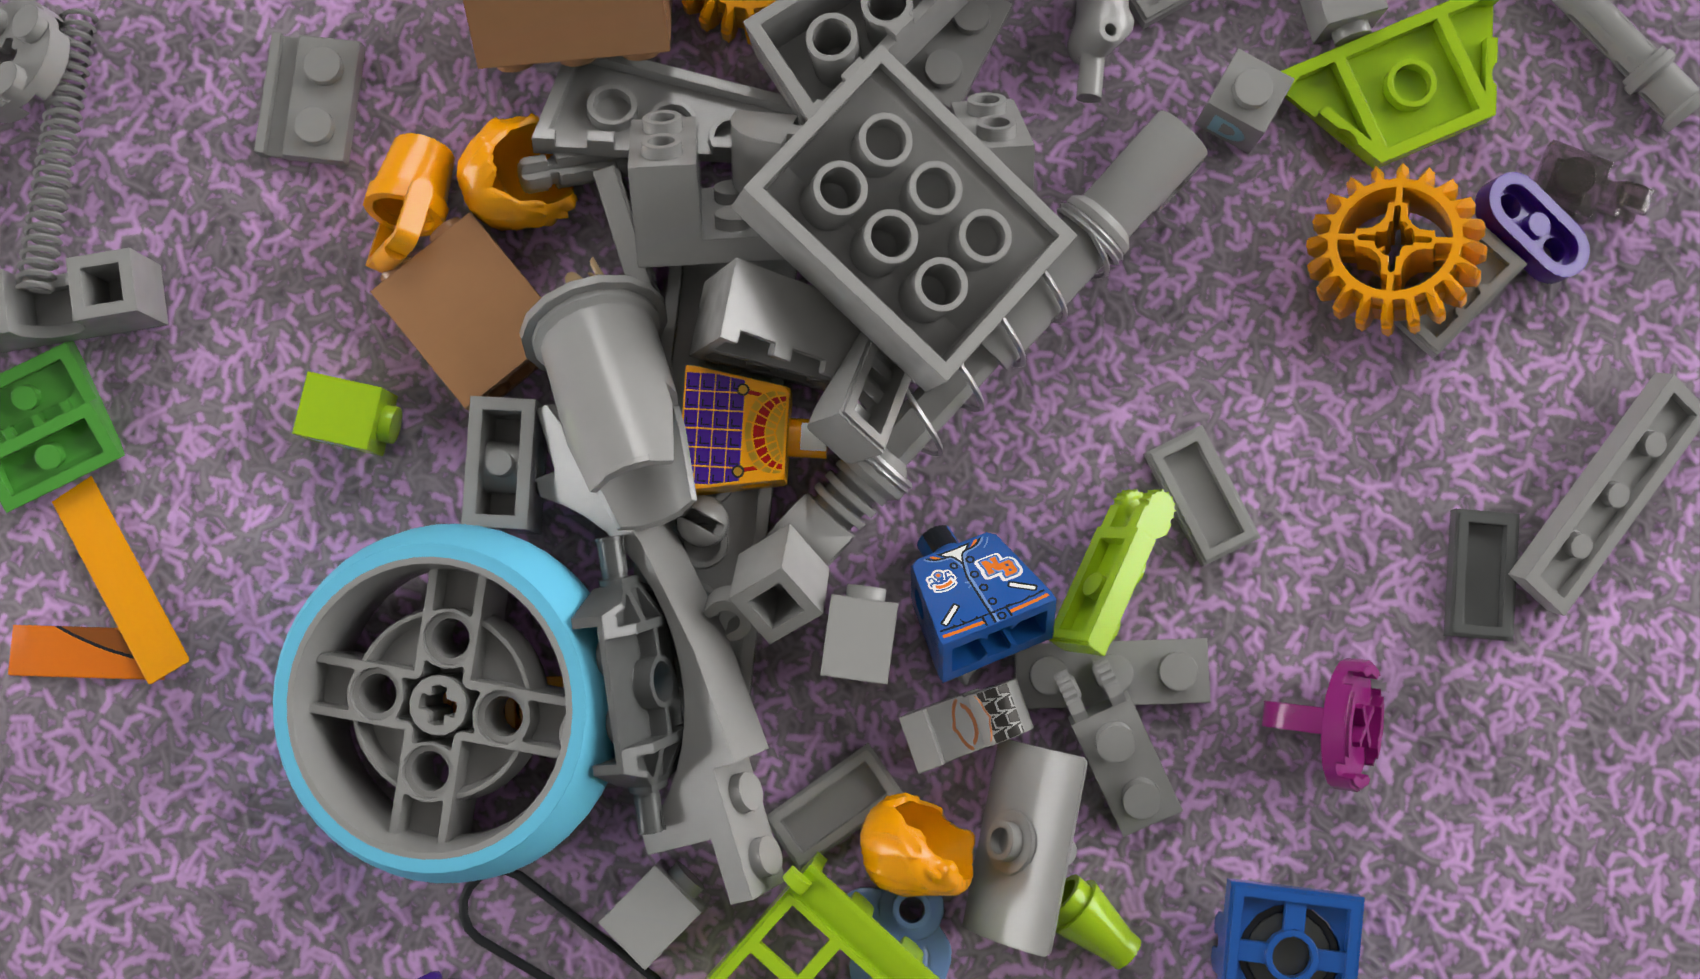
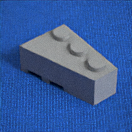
[689,258,893,391]

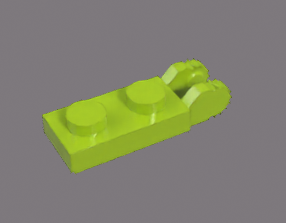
[1049,489,1176,656]

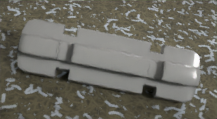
[517,153,628,194]

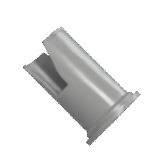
[519,275,697,531]

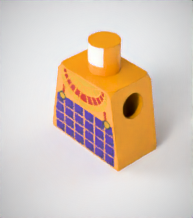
[682,365,828,495]

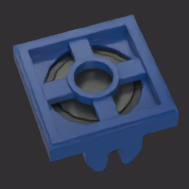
[1211,878,1365,979]

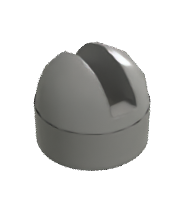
[676,495,729,548]

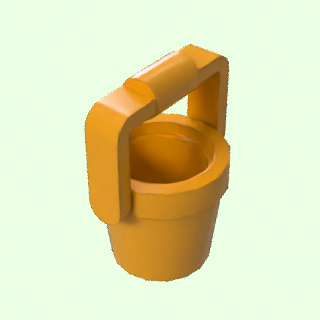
[363,133,455,273]

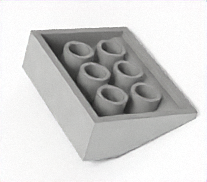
[731,44,1077,392]

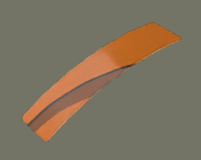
[8,625,165,680]

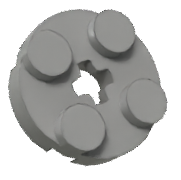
[0,0,70,123]

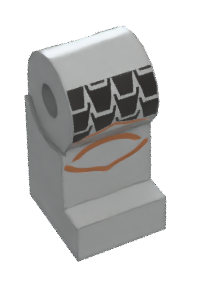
[899,678,1034,774]

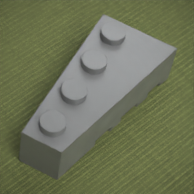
[743,0,970,125]

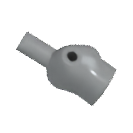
[1067,0,1134,103]

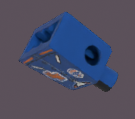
[911,525,1057,683]

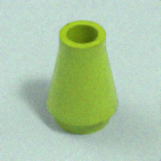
[1055,874,1141,969]

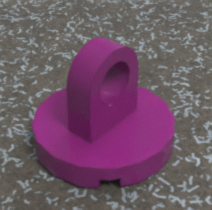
[1262,658,1385,792]

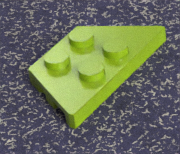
[1281,0,1499,169]

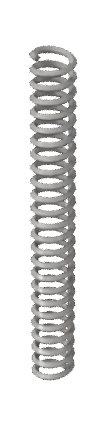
[15,8,99,294]

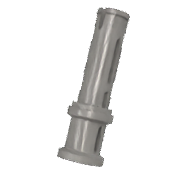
[1551,0,1700,133]

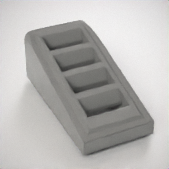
[807,332,911,463]

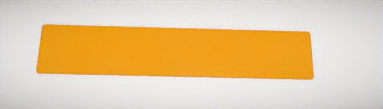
[52,476,190,684]

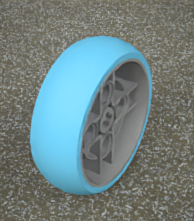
[273,524,615,883]

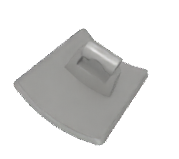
[962,739,1088,957]

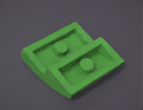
[0,341,125,513]

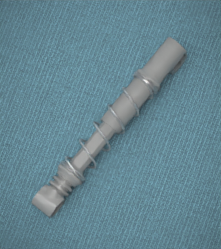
[766,110,1208,567]

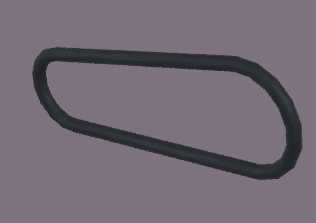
[459,870,662,979]

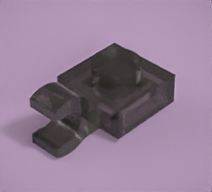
[1533,139,1655,225]

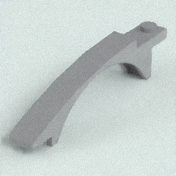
[536,404,785,905]

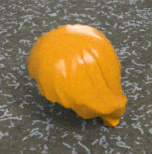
[456,113,578,231]
[860,792,975,897]

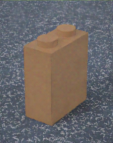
[370,212,542,411]

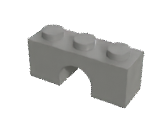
[0,248,169,353]

